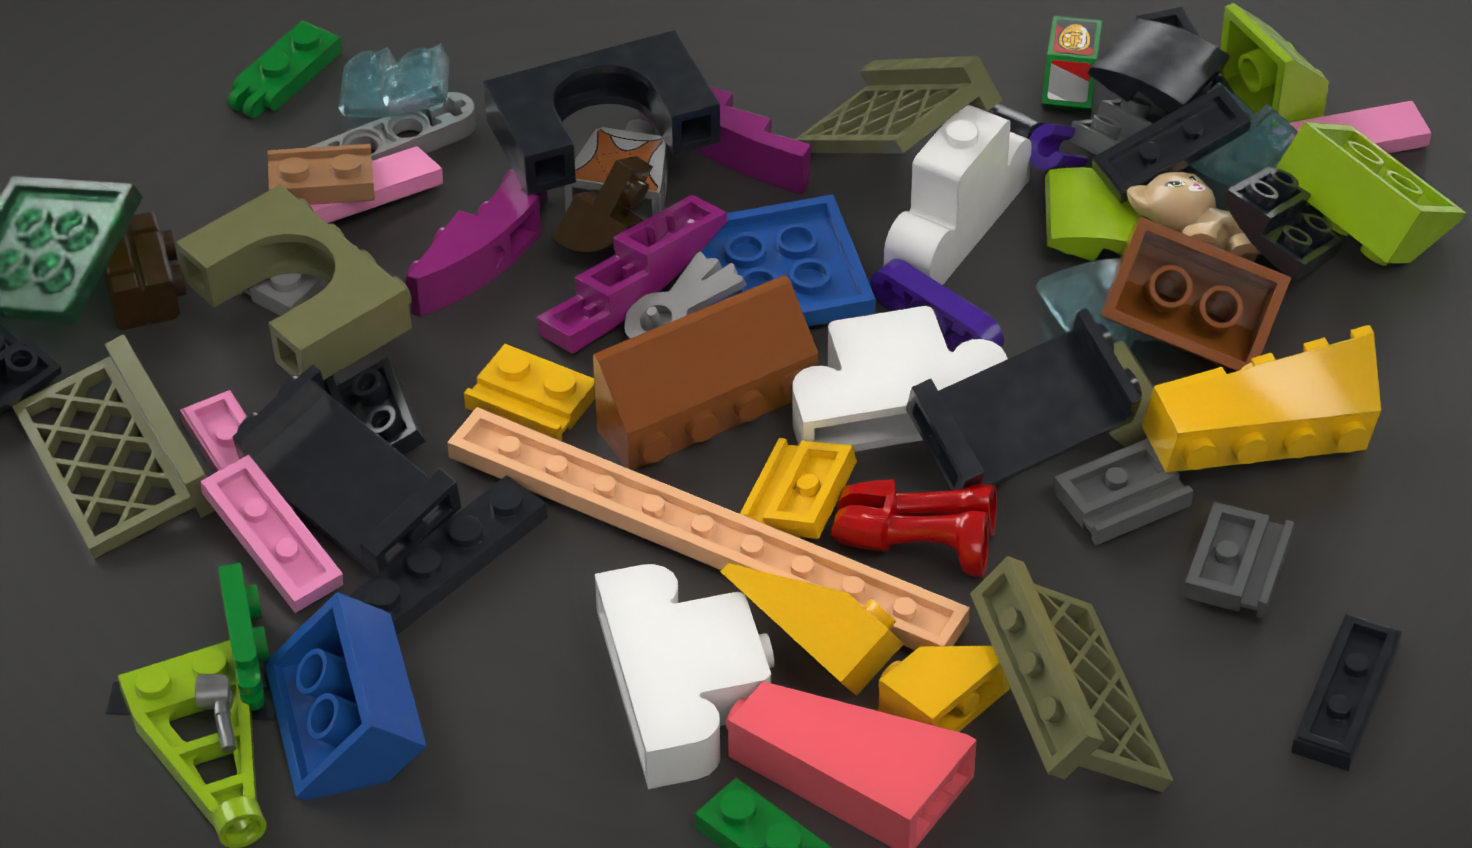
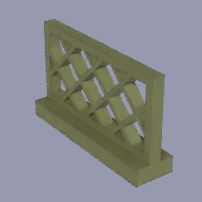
[794,56,1002,154]
[12,334,215,559]
[970,556,1174,792]

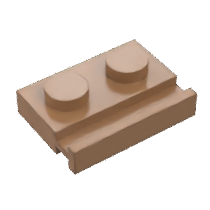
[268,144,375,205]

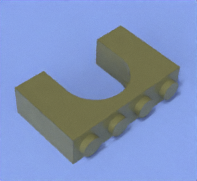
[176,184,412,380]

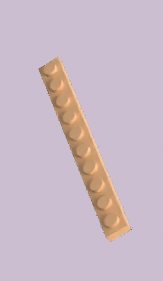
[447,407,970,650]

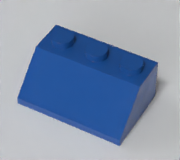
[264,592,427,801]

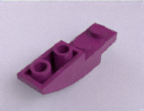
[405,169,548,317]

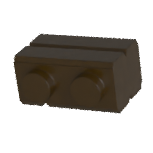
[94,212,187,330]

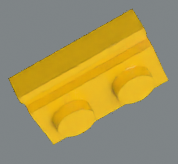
[464,344,595,441]
[740,438,857,539]

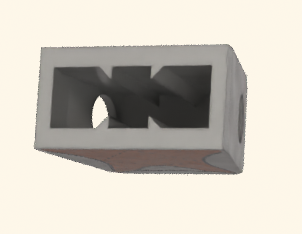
[564,119,668,220]

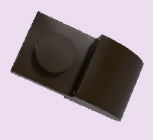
[552,156,653,252]

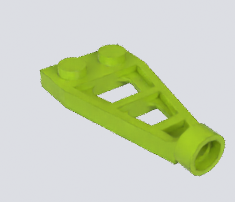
[118,640,266,848]

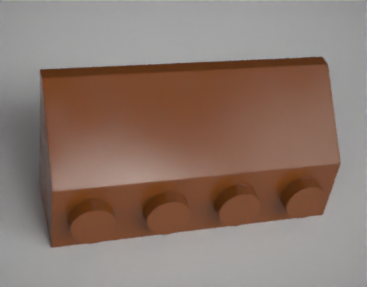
[593,275,818,470]

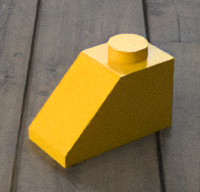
[878,646,1010,732]

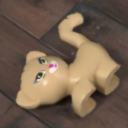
[1127,172,1262,262]

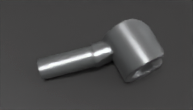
[195,674,237,753]

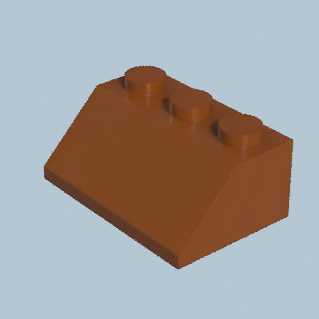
[1100,216,1292,372]

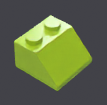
[1220,3,1329,134]

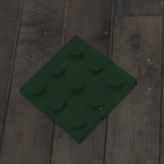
[0,176,143,324]

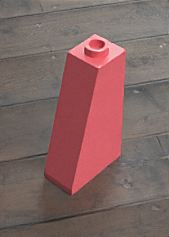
[725,681,977,848]

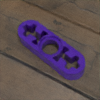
[870,259,1004,352]

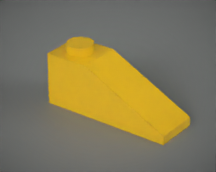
[720,563,904,696]

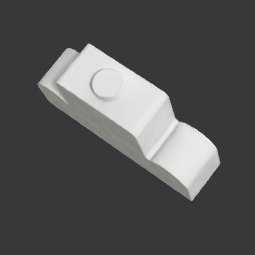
[884,104,1032,285]
[792,306,1008,452]
[595,564,774,789]

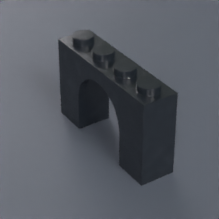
[483,30,721,196]

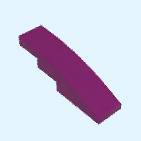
[639,87,811,195]
[536,195,727,354]

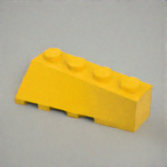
[1142,325,1381,473]

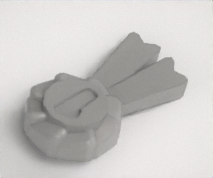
[625,252,747,339]

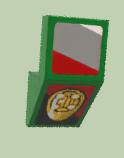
[1041,16,1102,112]

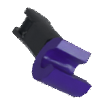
[988,103,1088,171]

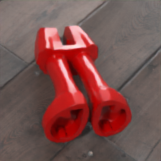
[831,479,997,578]

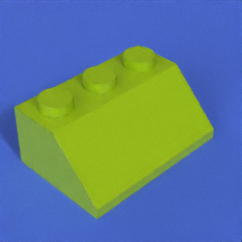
[1276,122,1466,266]

